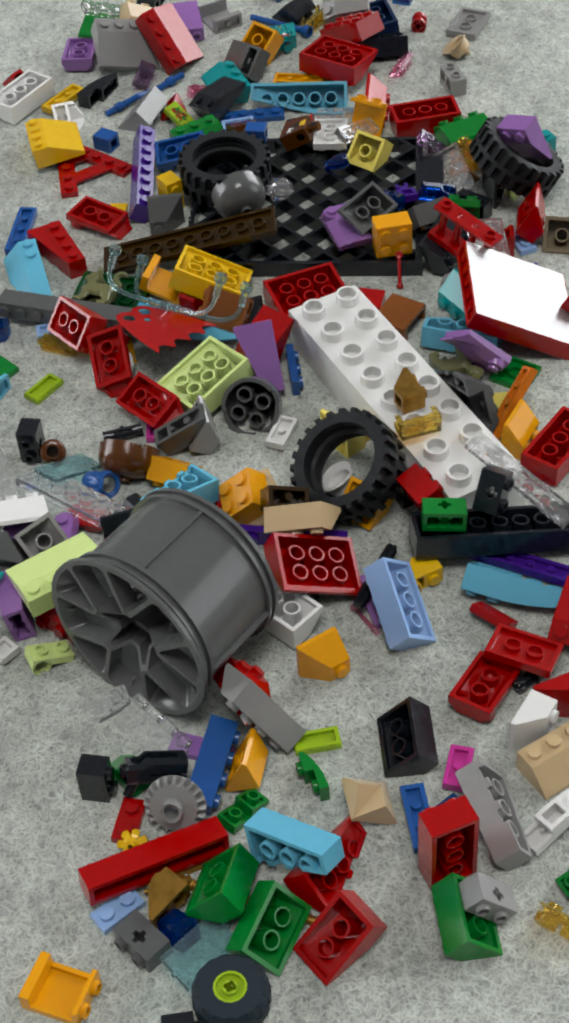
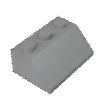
[118,86,169,132]

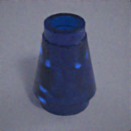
[323,152,350,172]

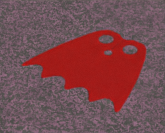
[116,306,218,353]

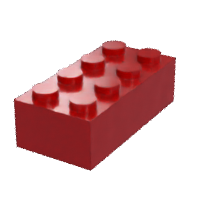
[319,10,385,43]
[389,95,461,137]
[520,406,569,487]
[418,795,480,892]

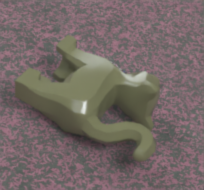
[72,267,129,304]
[429,347,484,380]

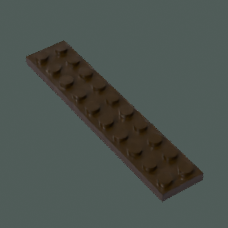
[104,206,278,274]

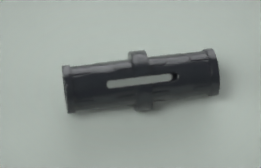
[102,423,144,440]

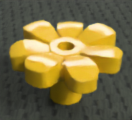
[117,829,148,851]

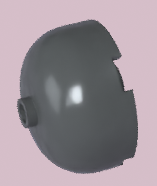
[211,170,266,218]
[221,376,282,435]

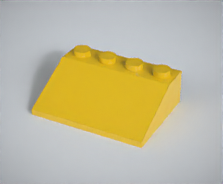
[25,118,86,169]
[168,245,253,300]

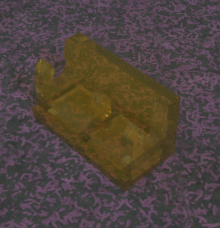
[301,4,326,34]
[394,406,442,441]

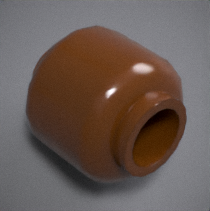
[40,439,67,466]

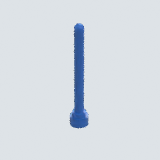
[250,14,313,38]

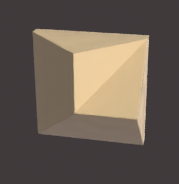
[341,777,397,825]

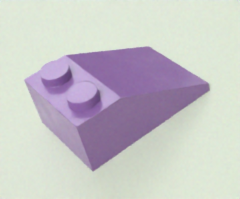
[497,114,552,160]

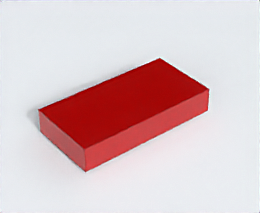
[469,601,518,628]

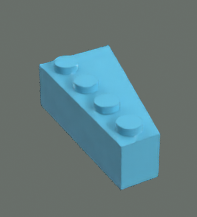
[421,317,503,352]
[140,463,219,503]
[244,807,345,875]

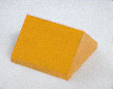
[225,727,269,792]

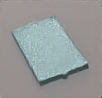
[34,453,101,483]
[159,920,233,992]

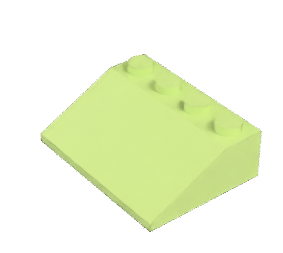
[157,335,254,413]
[5,532,97,618]

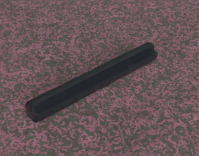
[353,543,397,609]

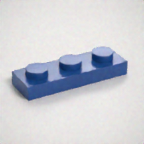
[285,343,303,396]
[399,783,429,854]

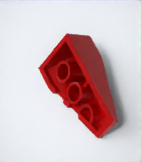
[283,815,367,912]

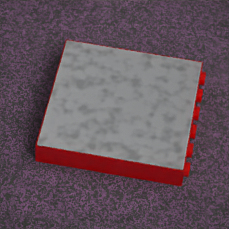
[456,240,569,360]

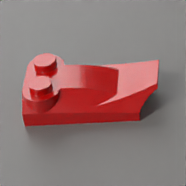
[66,196,132,240]
[86,324,133,398]
[115,371,185,429]
[448,650,521,723]

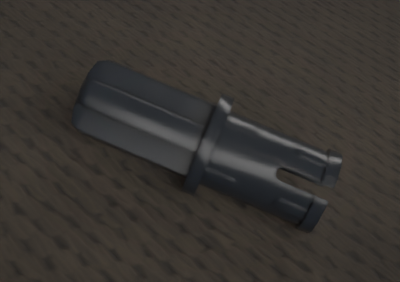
[513,669,555,693]

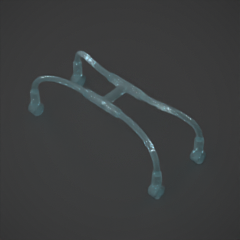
[107,244,253,322]

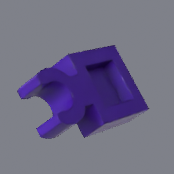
[395,183,419,204]

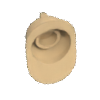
[442,34,470,59]

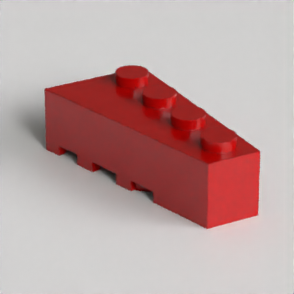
[27,220,87,279]

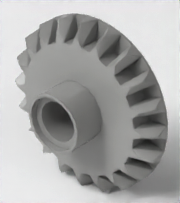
[143,775,207,834]

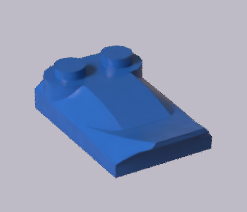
[155,130,205,173]

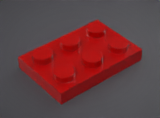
[483,623,564,679]

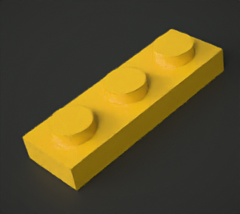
[41,83,84,115]

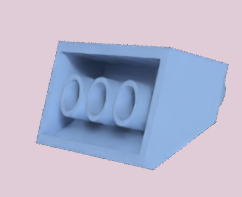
[363,557,437,651]

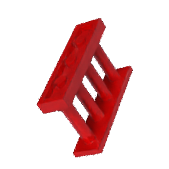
[427,197,503,258]

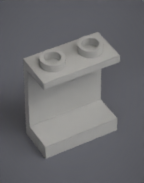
[198,0,243,34]

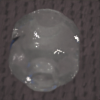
[266,177,293,201]

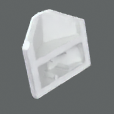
[51,101,85,130]

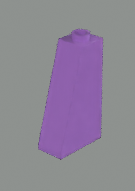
[172,0,205,42]
[233,319,285,394]
[0,568,37,642]

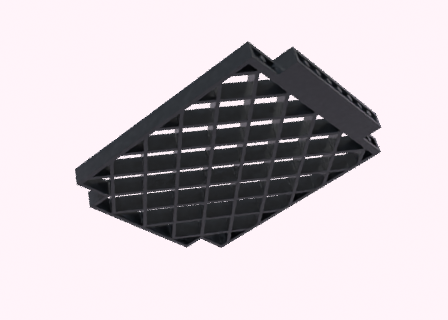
[188,137,444,277]

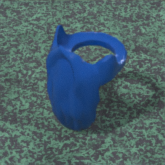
[81,470,120,500]

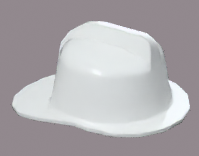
[322,461,353,497]

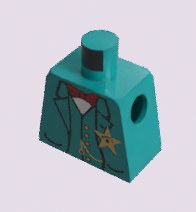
[270,22,297,53]

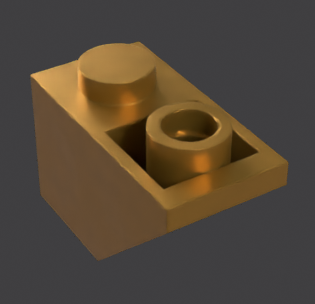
[394,367,427,415]

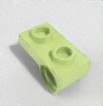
[24,640,75,675]

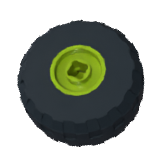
[191,954,271,1023]

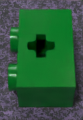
[421,498,468,532]

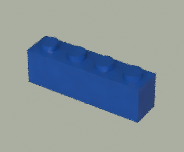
[190,714,241,816]

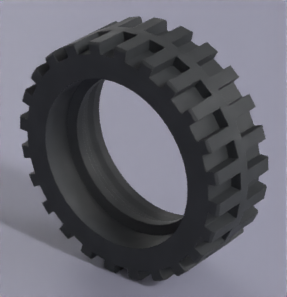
[469,116,564,199]
[178,129,272,208]
[290,407,406,525]

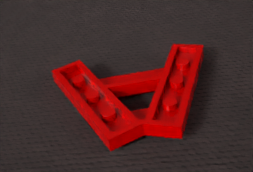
[58,145,132,199]

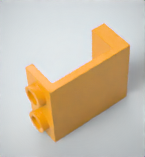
[347,94,387,137]
[139,254,188,305]

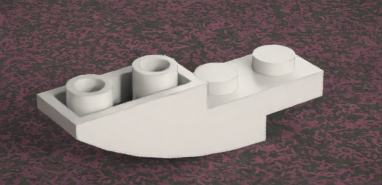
[524,789,569,857]

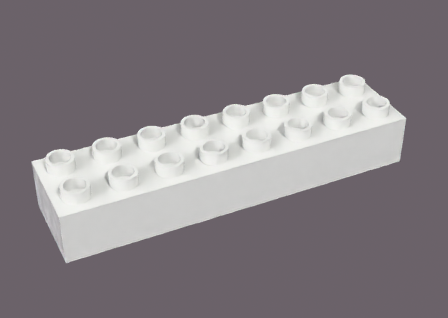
[288,285,524,509]

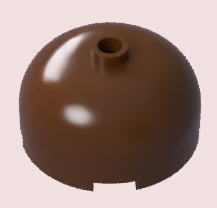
[98,439,160,483]

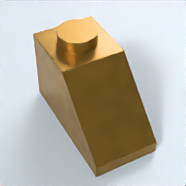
[148,867,191,929]

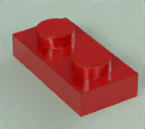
[111,797,145,843]

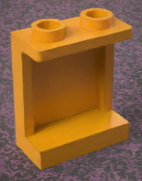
[18,951,102,1023]

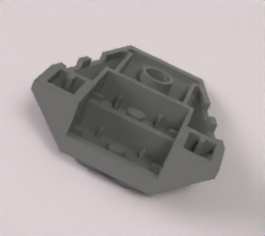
[433,369,499,434]

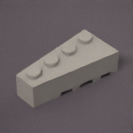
[455,758,533,871]

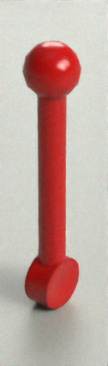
[395,251,403,290]

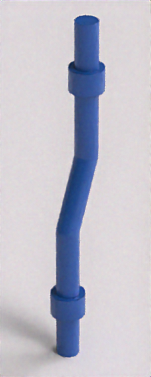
[104,72,185,117]

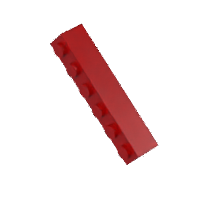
[78,816,230,907]

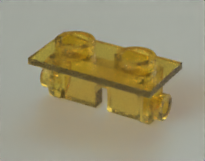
[453,135,479,171]
[37,332,76,357]
[534,901,569,940]

